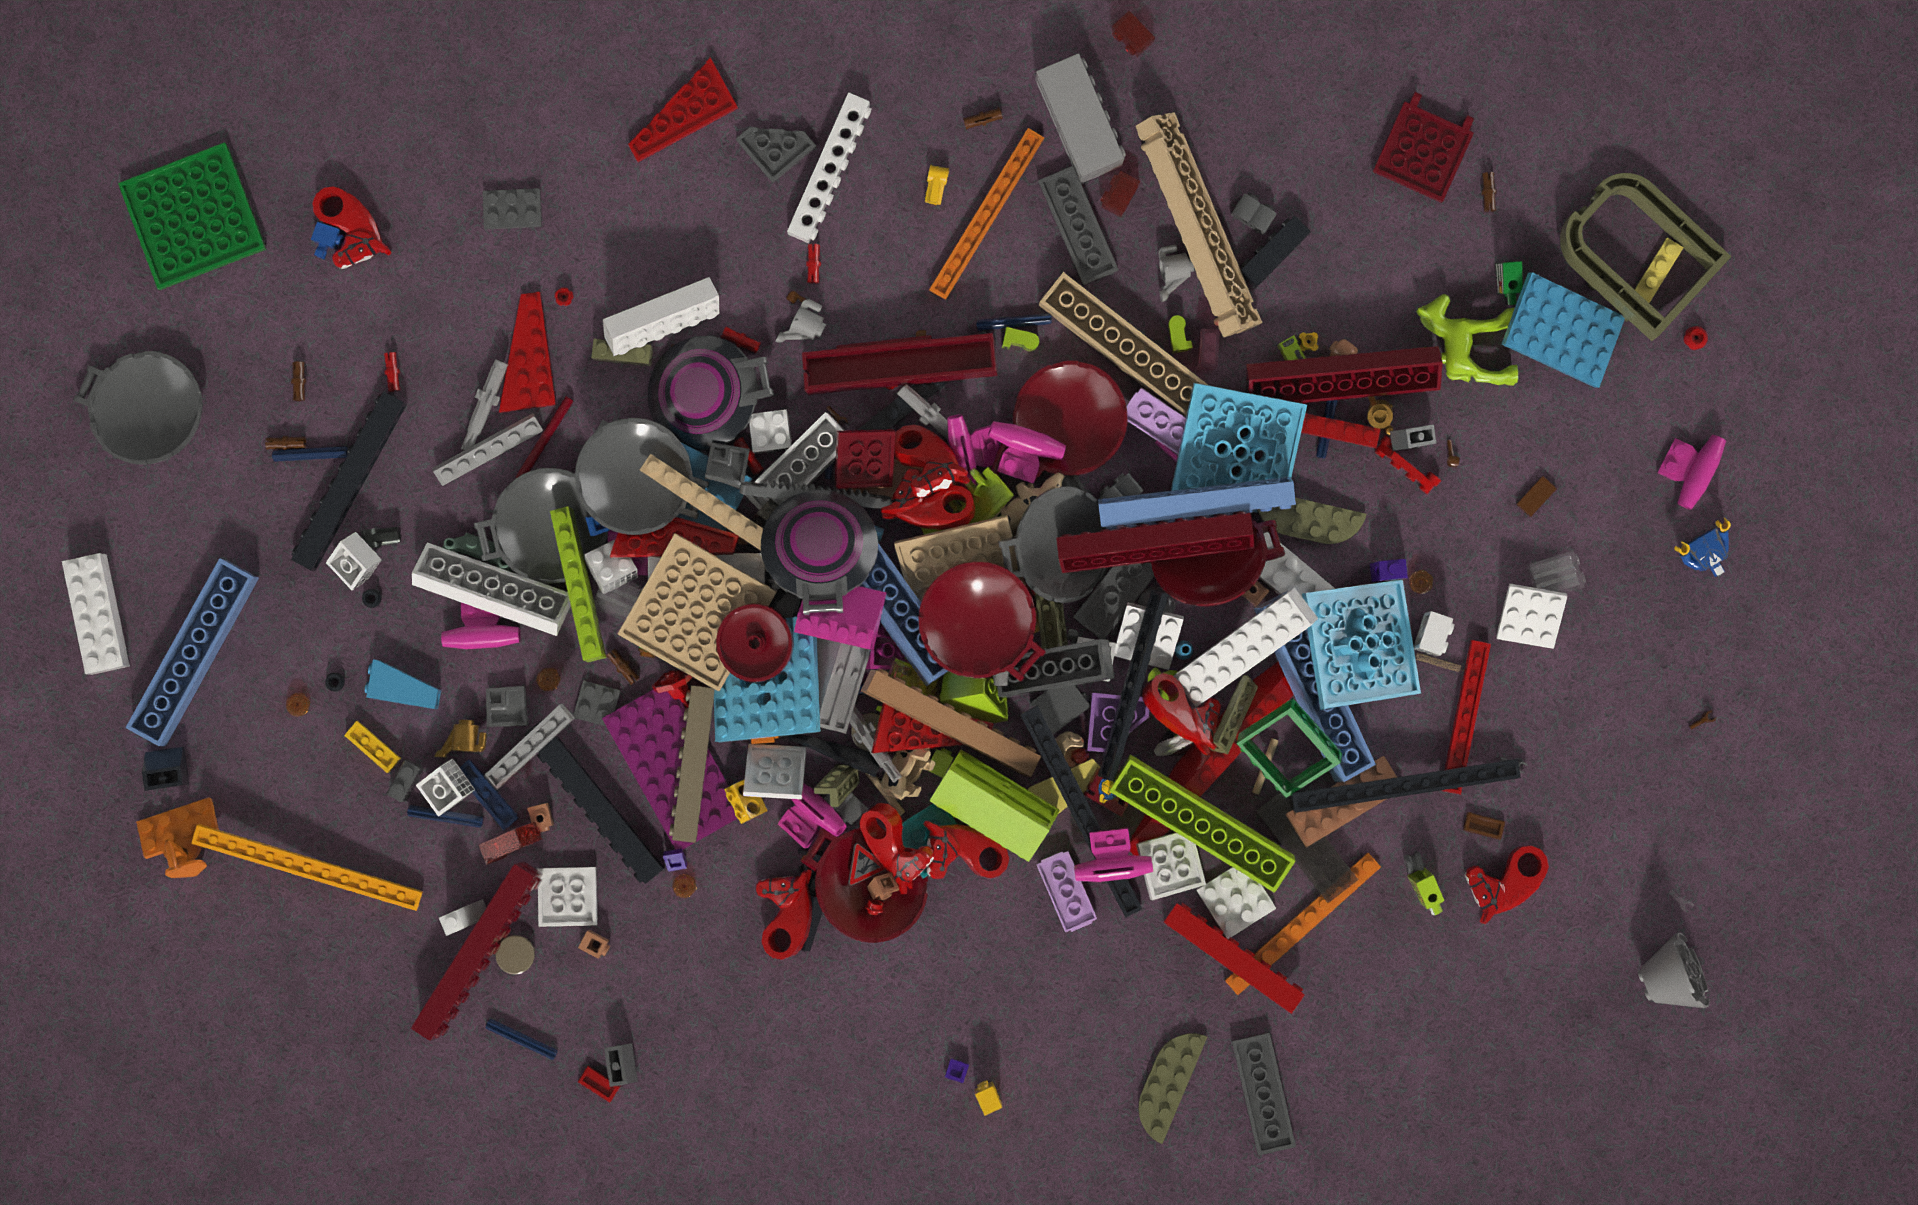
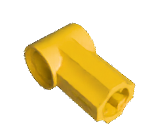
[925,165,949,205]

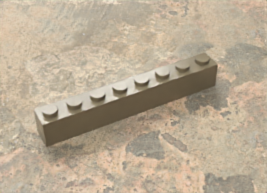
[669,686,715,843]

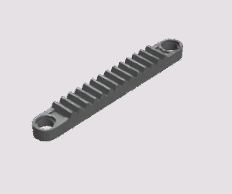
[739,480,892,508]

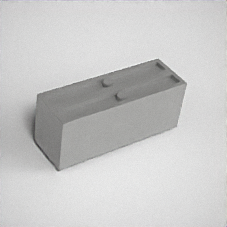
[1035,54,1126,183]
[817,638,871,733]

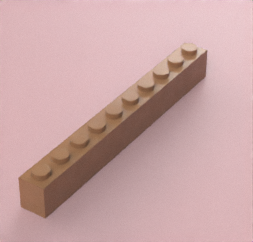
[861,668,1041,777]

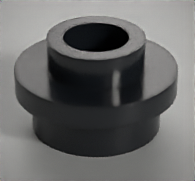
[362,589,382,608]
[325,672,345,692]

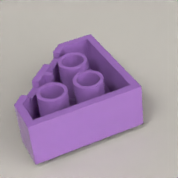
[1086,693,1149,752]

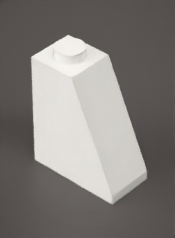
[439,899,486,936]

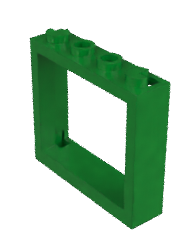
[1237,698,1342,798]

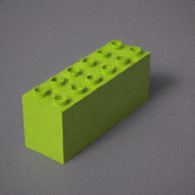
[930,750,1060,862]

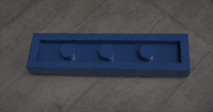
[459,759,520,830]

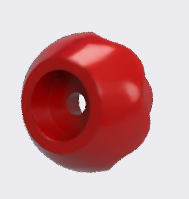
[1684,326,1708,350]

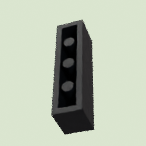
[1241,216,1311,288]

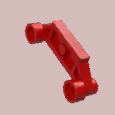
[1374,435,1441,495]

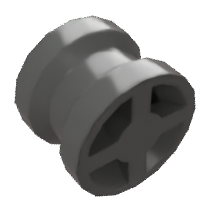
[1403,852,1424,874]

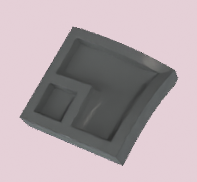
[705,443,749,490]
[486,686,529,727]

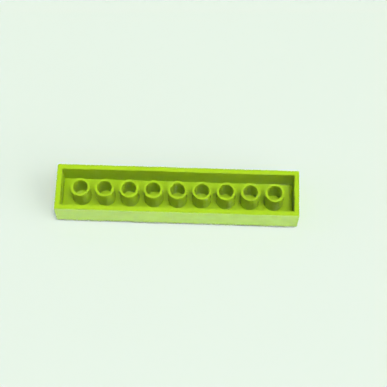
[1109,754,1296,893]

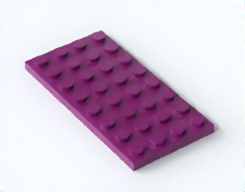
[602,690,737,850]

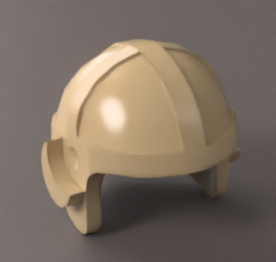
[1055,731,1084,768]

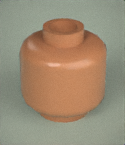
[1329,339,1358,356]

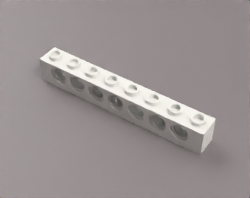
[787,92,872,243]

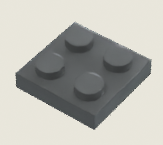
[573,680,621,726]

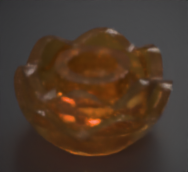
[1409,570,1433,594]
[536,668,561,691]
[286,693,310,717]
[672,874,696,898]

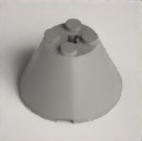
[1638,932,1710,1008]

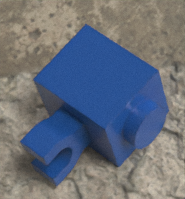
[311,222,344,260]

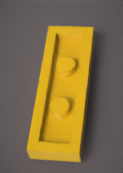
[344,721,402,773]

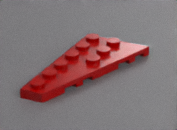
[628,57,738,162]
[499,292,556,413]
[610,517,739,558]
[871,703,994,753]

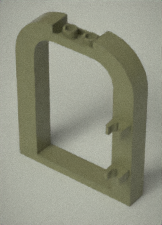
[1560,173,1731,341]

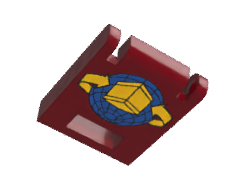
[1083,761,1129,817]

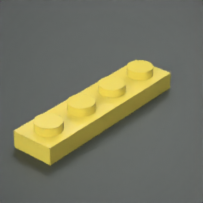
[1634,238,1684,303]

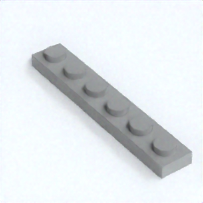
[432,413,543,486]
[484,704,574,790]

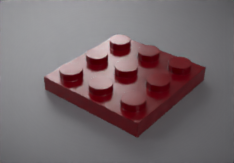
[835,429,895,488]

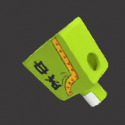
[1408,867,1444,915]

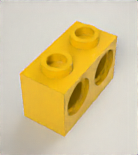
[724,779,768,824]
[975,1080,1002,1116]

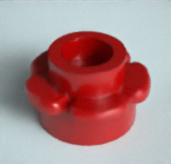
[555,287,573,306]
[865,899,883,915]

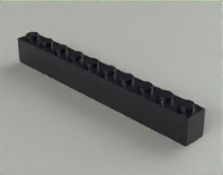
[291,391,407,572]
[524,720,665,884]

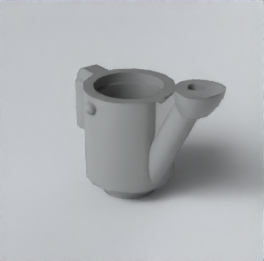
[1158,244,1194,302]
[775,299,826,342]

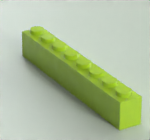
[550,506,607,662]

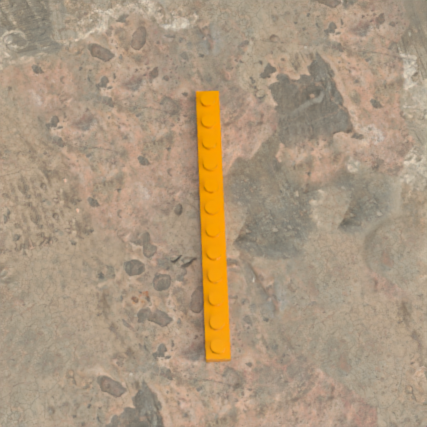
[191,824,423,911]

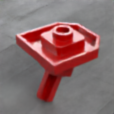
[652,670,693,708]

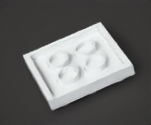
[1496,583,1567,649]
[1114,602,1184,670]
[743,744,806,799]
[1136,832,1206,900]
[538,867,597,927]
[1196,867,1276,939]

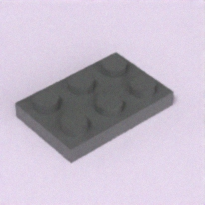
[483,188,542,230]

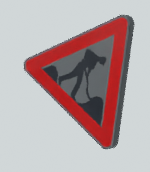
[848,843,886,885]

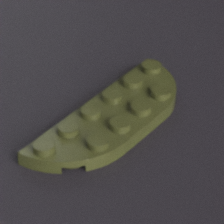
[1256,498,1367,544]
[1138,1033,1207,1144]

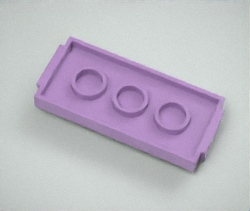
[1127,388,1186,454]
[1036,851,1097,932]

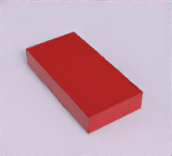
[578,1065,621,1103]

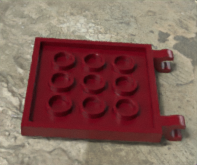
[1372,92,1474,203]

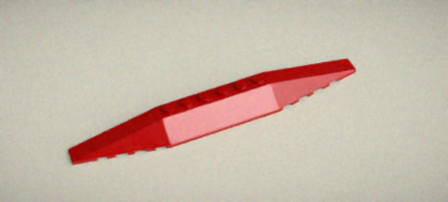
[1130,662,1294,856]

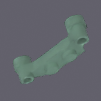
[442,533,512,572]

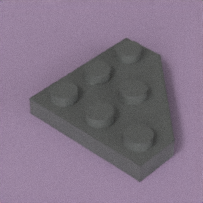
[736,127,816,183]

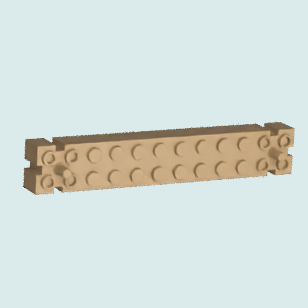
[1136,112,1262,337]

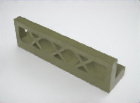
[1035,593,1068,650]
[1209,675,1258,754]
[814,764,860,807]

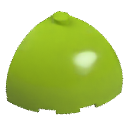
[940,671,1008,723]

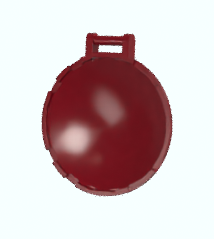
[1013,361,1128,484]
[1151,511,1285,606]
[919,562,1046,682]
[801,828,928,943]

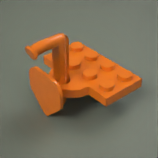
[136,797,219,878]

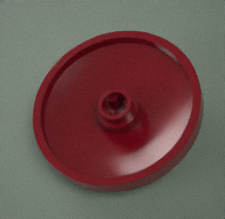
[716,604,794,682]

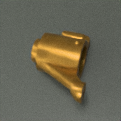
[1367,396,1393,435]
[434,720,487,758]

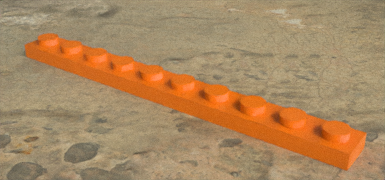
[929,128,1044,300]
[1224,852,1381,995]

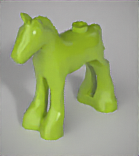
[1416,294,1518,386]

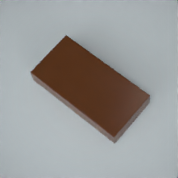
[1516,476,1557,517]
[1463,812,1505,840]

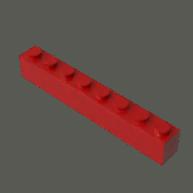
[1164,903,1305,1014]

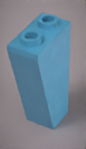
[365,659,441,709]

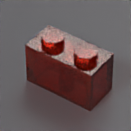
[1112,11,1155,58]
[1100,171,1141,218]

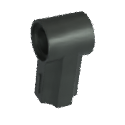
[361,527,401,549]

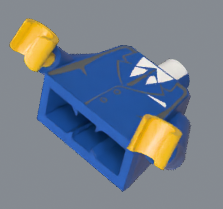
[1674,518,1731,577]

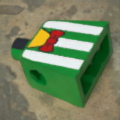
[1495,261,1523,305]

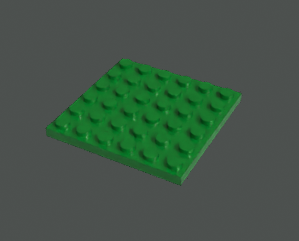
[118,142,266,290]

